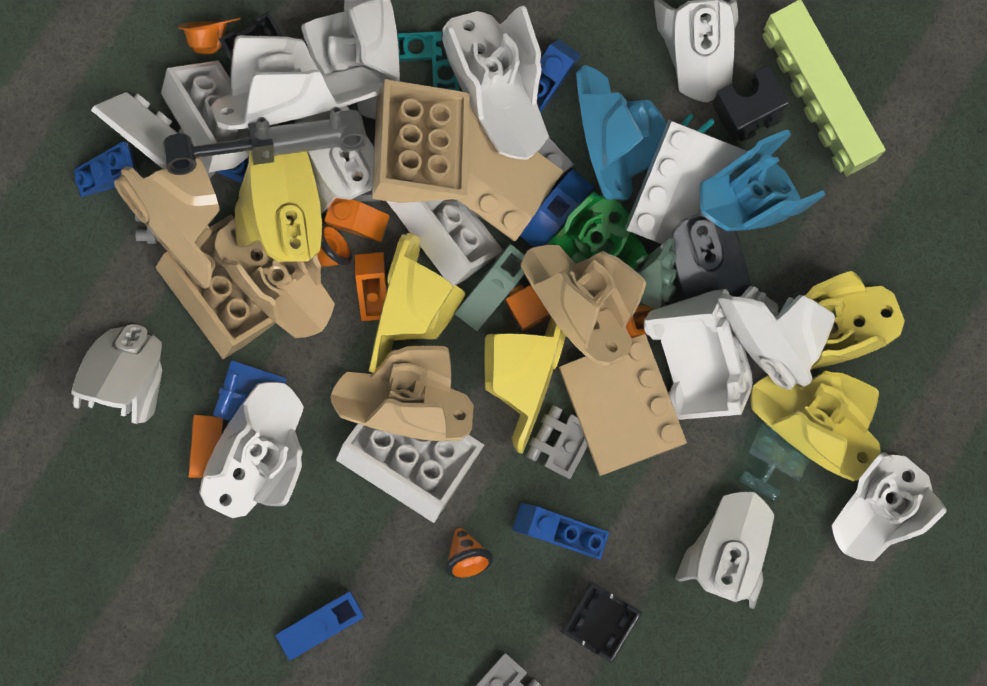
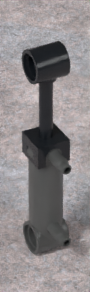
[162,107,367,175]

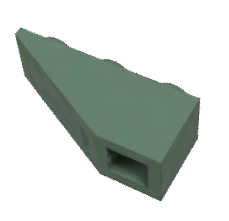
[636,238,677,309]
[454,244,525,331]

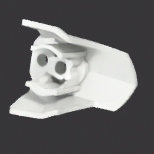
[654,0,738,103]
[295,106,374,214]
[831,452,947,561]
[675,492,774,609]

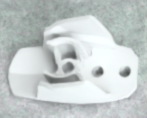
[301,0,400,119]
[718,286,835,390]
[71,324,162,424]
[199,382,304,518]

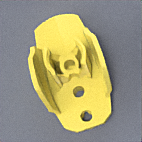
[235,124,322,262]
[369,233,466,372]
[804,271,905,370]
[484,317,566,454]
[750,371,881,481]

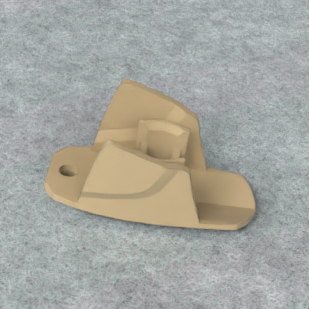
[114,159,220,289]
[214,217,335,339]
[521,245,646,366]
[330,346,474,441]

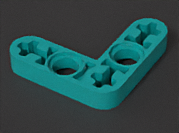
[397,31,459,91]

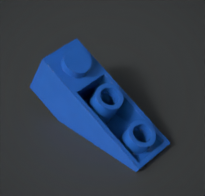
[537,39,582,113]
[512,503,609,560]
[275,591,366,661]

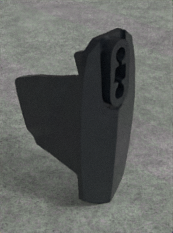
[658,213,751,301]

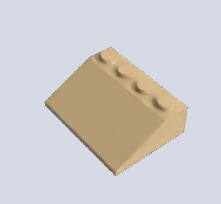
[372,79,470,203]
[455,105,563,241]
[155,215,276,359]
[559,334,687,476]

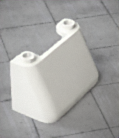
[644,289,753,420]

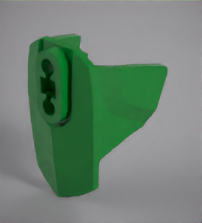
[546,192,648,269]

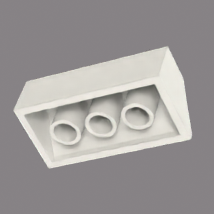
[161,60,249,173]
[387,199,502,286]

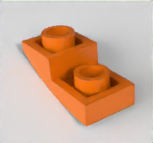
[188,415,223,478]

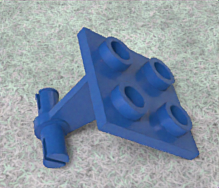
[213,360,287,421]

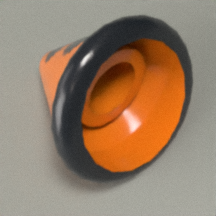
[317,224,352,268]
[445,528,493,578]

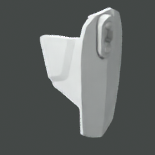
[442,6,549,160]
[211,35,382,130]

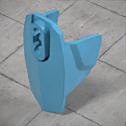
[576,65,667,201]
[699,130,826,231]

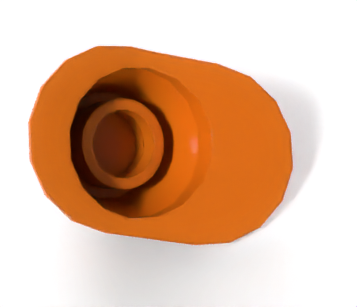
[177,18,240,54]

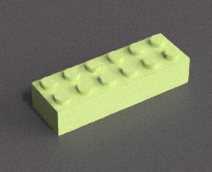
[763,0,886,177]

